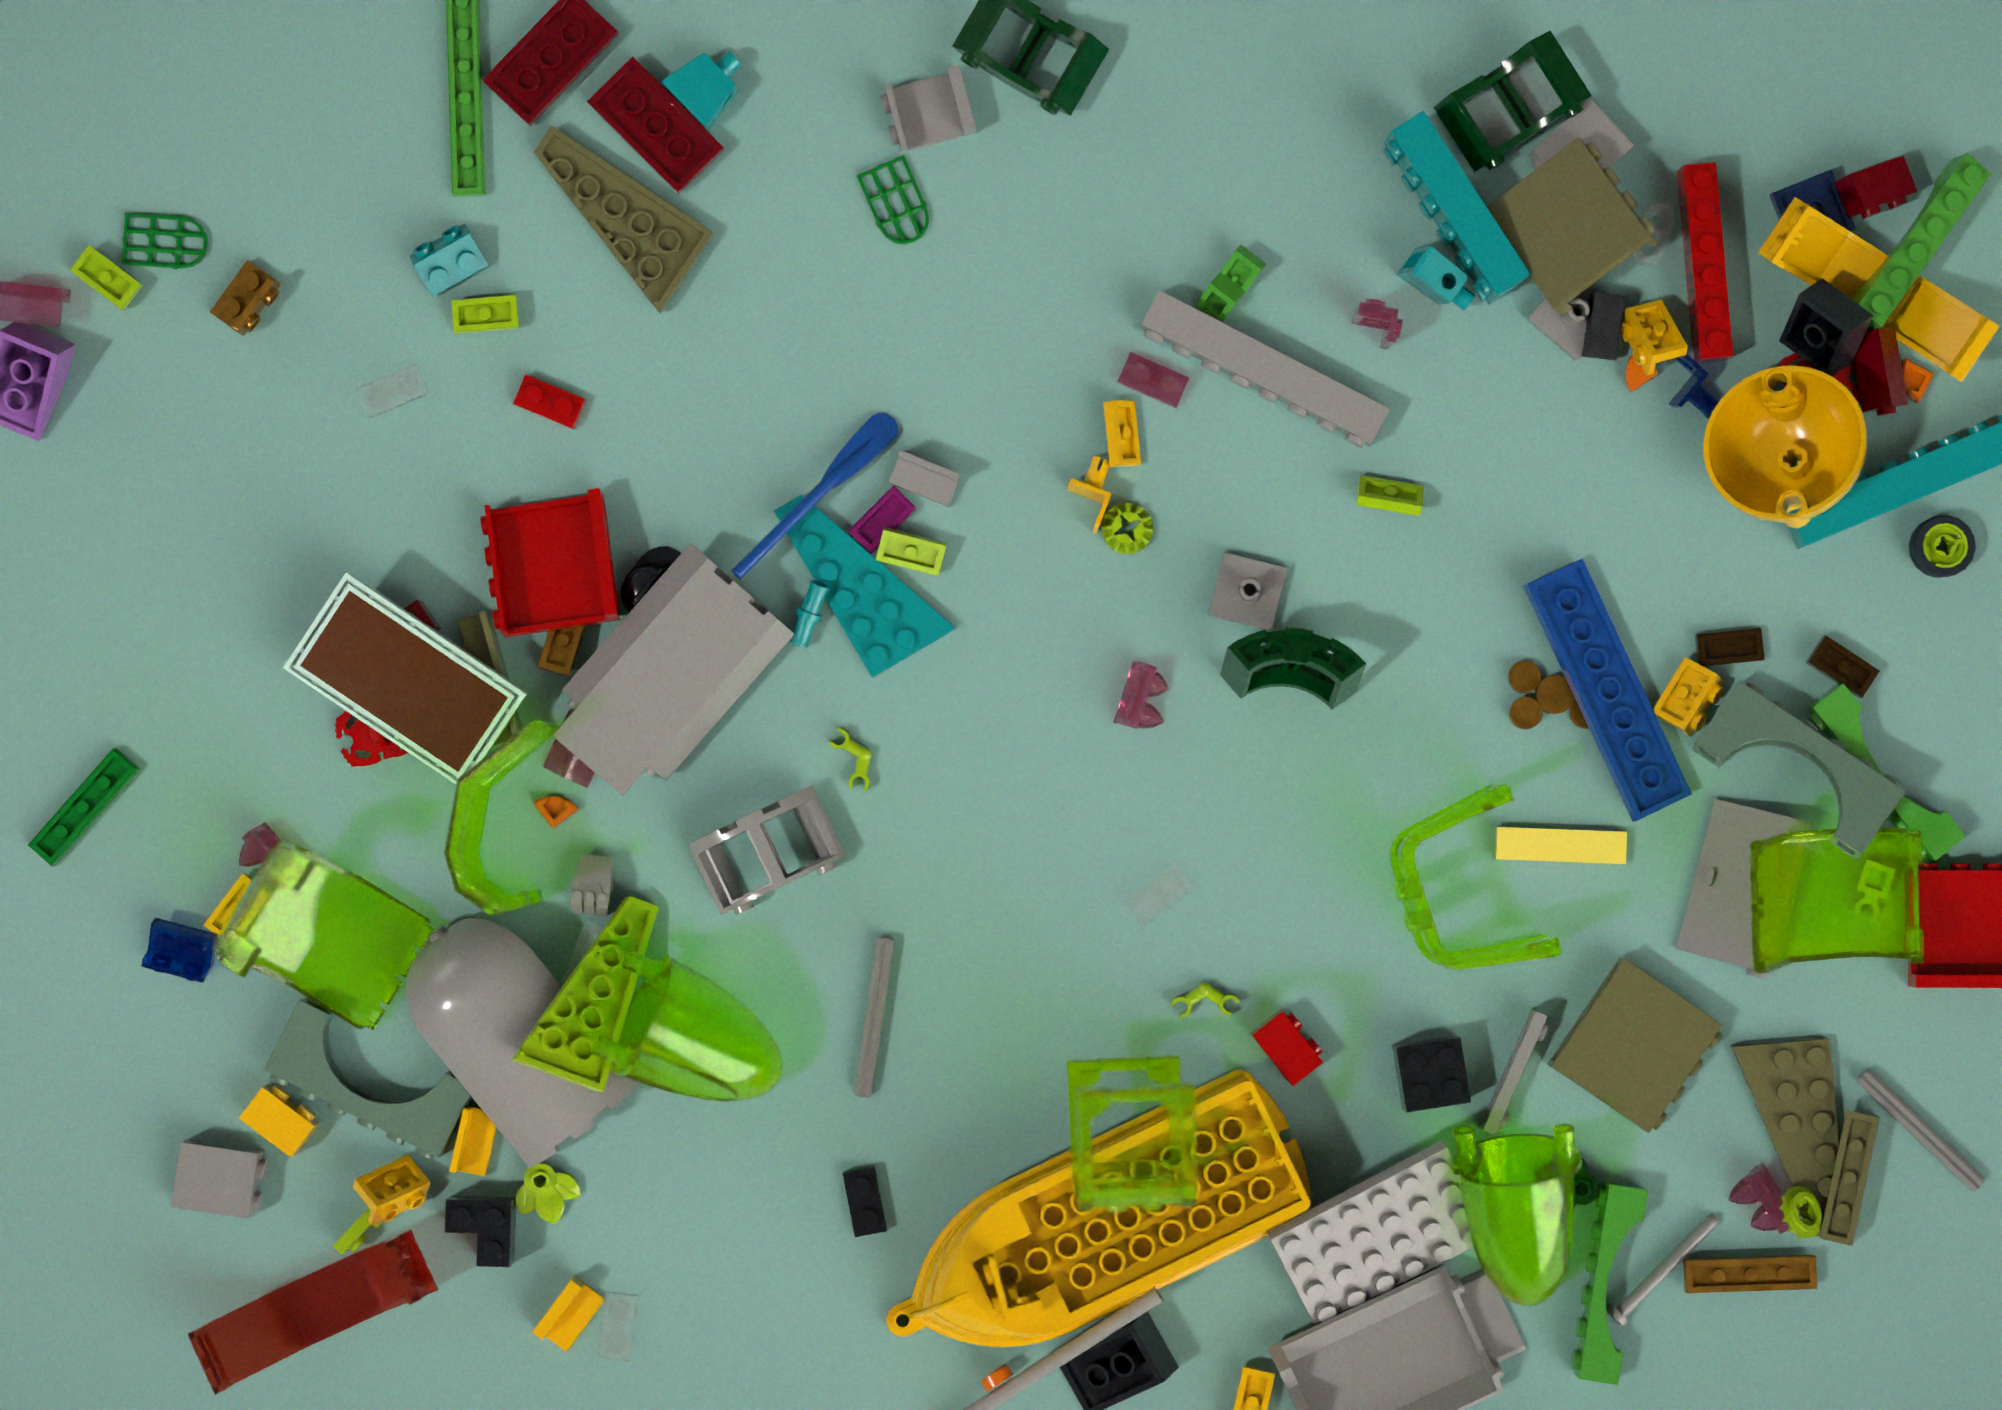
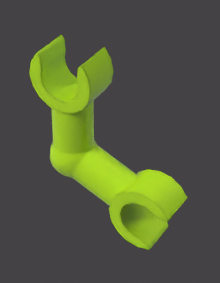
[829,728,872,792]
[1170,982,1240,1018]

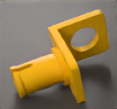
[1067,456,1112,534]

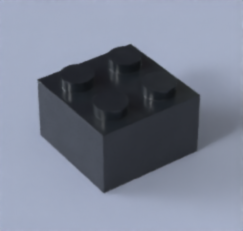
[1779,278,1873,377]
[1392,1035,1471,1113]

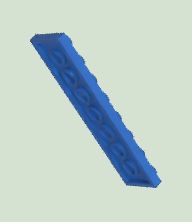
[1523,559,1692,822]

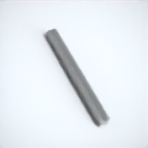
[854,937,895,1098]
[1857,1069,1985,1191]

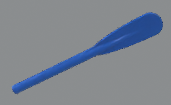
[731,413,898,580]

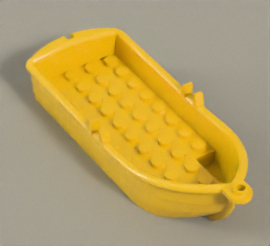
[886,1069,1313,1347]

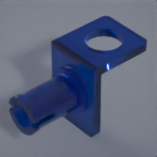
[1669,354,1719,419]

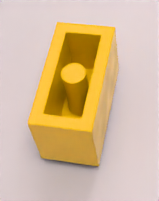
[239,1084,320,1157]

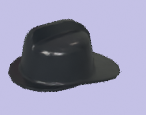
[621,547,681,613]

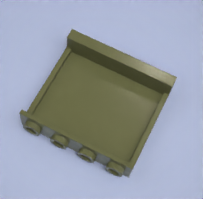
[1487,137,1658,316]
[1547,957,1722,1133]

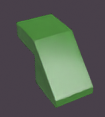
[1195,245,1266,322]

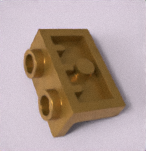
[210,260,281,336]

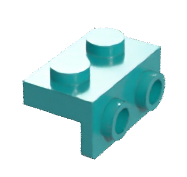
[410,224,488,297]

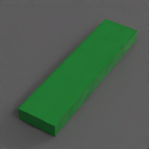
[28,748,140,867]

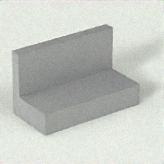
[888,450,960,507]

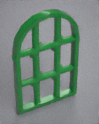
[856,155,929,245]
[122,213,208,270]

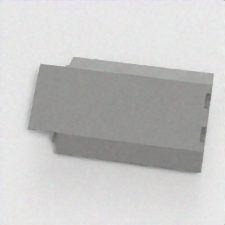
[552,543,794,796]
[1268,1265,1526,1410]

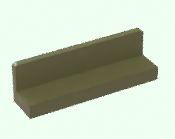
[458,611,525,746]
[1819,1110,1880,1246]

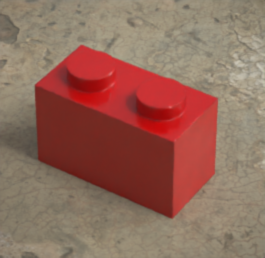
[1250,1009,1323,1087]

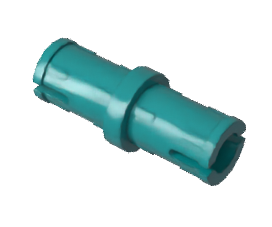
[789,580,830,648]

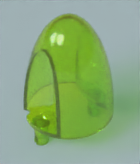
[591,949,783,1102]
[1452,1124,1582,1307]

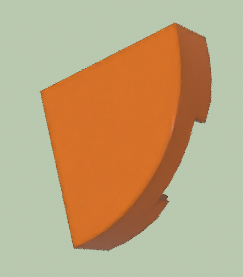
[1625,353,1659,393]
[1901,359,1934,403]
[533,796,579,828]

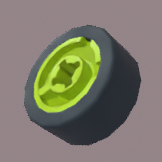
[1909,515,1976,578]

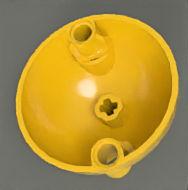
[1703,366,1867,528]

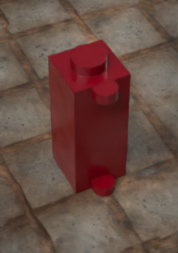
[1854,328,1908,416]

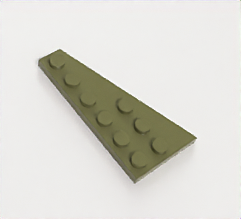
[534,126,714,314]
[1730,1038,1839,1237]

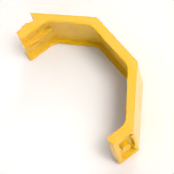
[1758,197,2000,382]

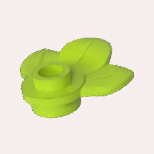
[515,1162,581,1223]

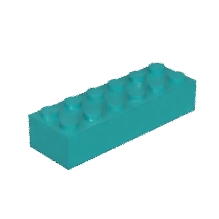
[1383,110,1530,304]

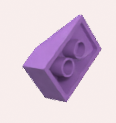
[0,320,76,441]

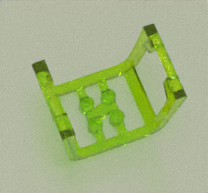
[1389,784,1562,970]
[1066,1055,1196,1213]

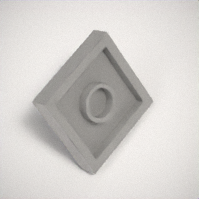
[1527,286,1596,362]
[1208,552,1287,631]

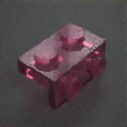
[1352,299,1403,349]

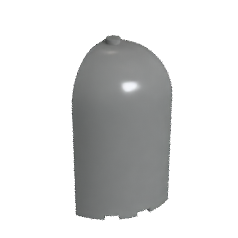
[406,918,640,1168]

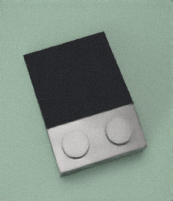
[1060,1311,1179,1410]

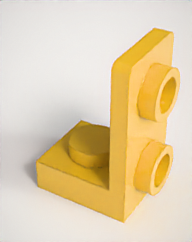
[983,1255,1044,1324]

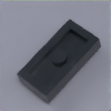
[842,1166,887,1237]

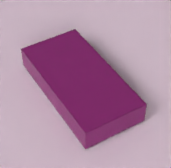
[848,485,917,554]

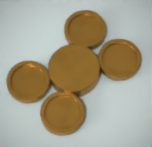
[1508,661,1589,730]

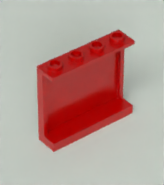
[480,488,621,638]
[1908,863,2002,988]

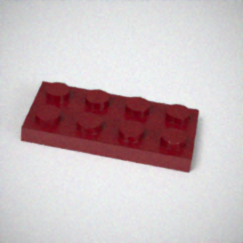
[482,0,619,127]
[587,56,725,194]

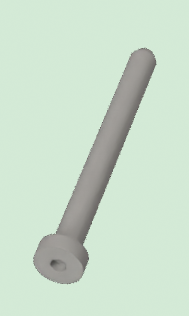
[1606,1215,1719,1327]

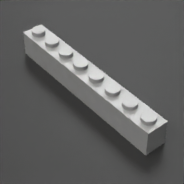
[1140,290,1390,448]

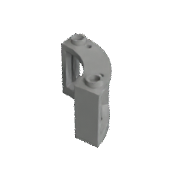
[688,785,846,915]

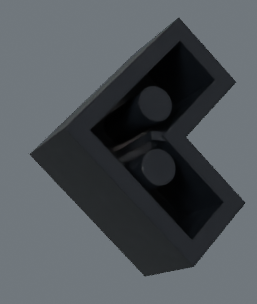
[445,1195,516,1267]

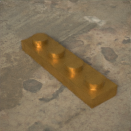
[1683,1255,1817,1293]

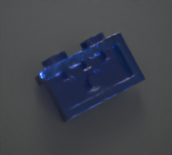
[141,917,218,983]

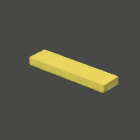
[1495,827,1627,864]

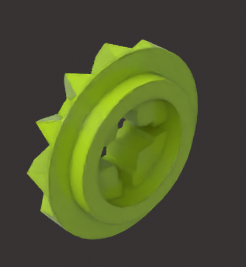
[1101,502,1153,554]
[1779,1186,1823,1239]

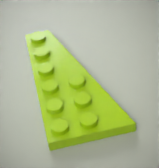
[511,896,659,1092]

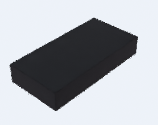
[1582,292,1625,361]

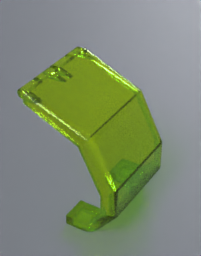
[444,720,559,916]
[1749,827,1924,973]
[215,841,435,1030]

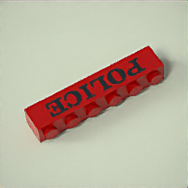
[1677,162,1733,363]

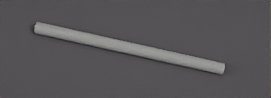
[963,1287,1164,1410]

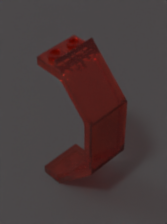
[187,1230,438,1395]

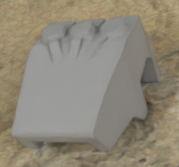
[570,854,614,917]

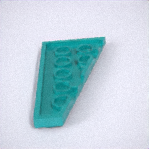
[774,494,956,678]

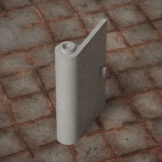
[1676,799,1812,979]

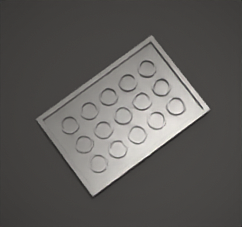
[1267,1141,1489,1326]

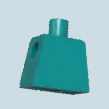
[662,51,742,131]
[1396,245,1475,310]

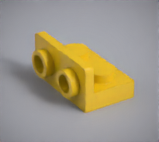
[1620,299,1688,376]
[1653,657,1724,737]
[353,1154,431,1226]

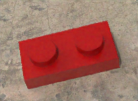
[513,374,586,430]

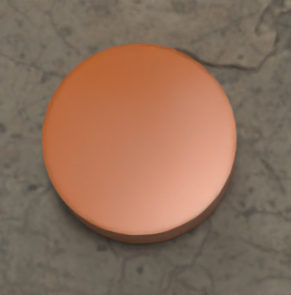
[981,1365,1014,1392]

